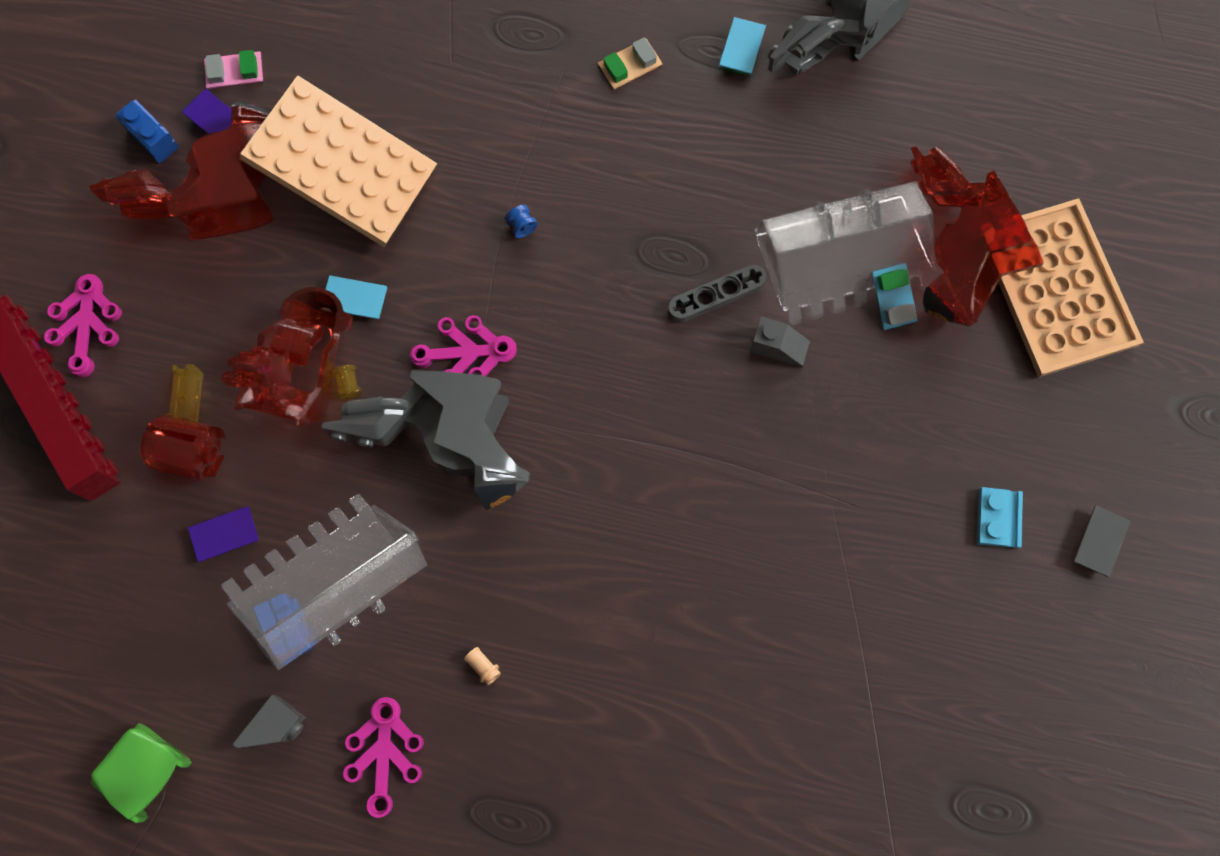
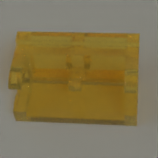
[165,364,203,426]

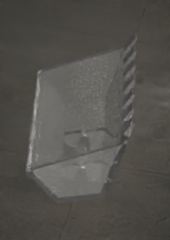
[754,181,938,326]
[221,494,427,670]

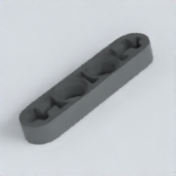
[668,265,767,323]

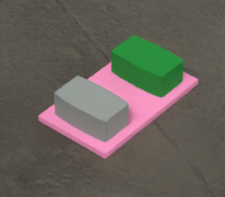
[204,50,263,89]

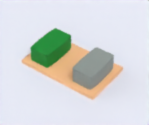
[598,38,663,89]

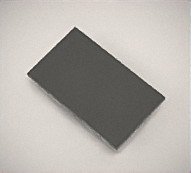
[1073,505,1131,578]

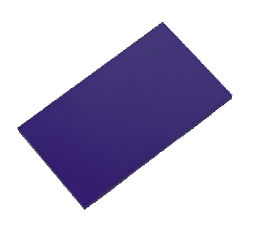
[182,88,247,146]
[188,506,259,562]

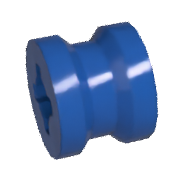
[504,205,538,238]

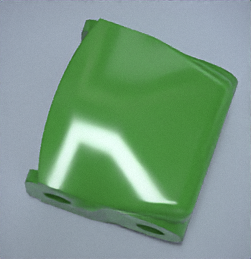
[91,723,192,823]

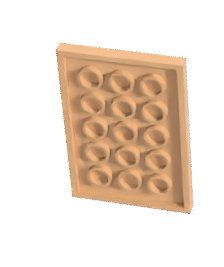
[240,76,437,247]
[977,198,1144,377]

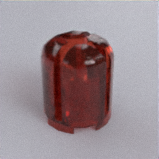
[140,415,226,482]

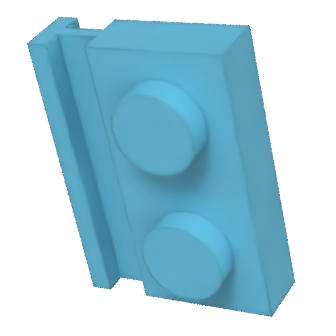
[977,487,1023,549]

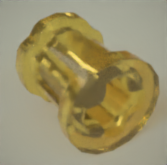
[332,365,362,400]

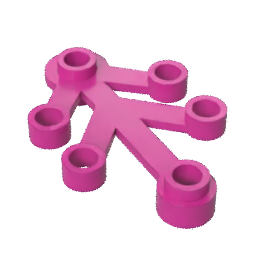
[44,274,122,378]
[410,315,517,376]
[343,697,424,818]

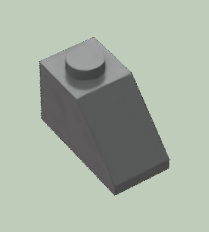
[750,316,810,367]
[233,695,306,748]

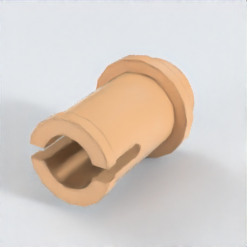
[464,647,501,685]

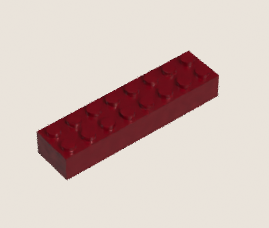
[0,294,121,501]

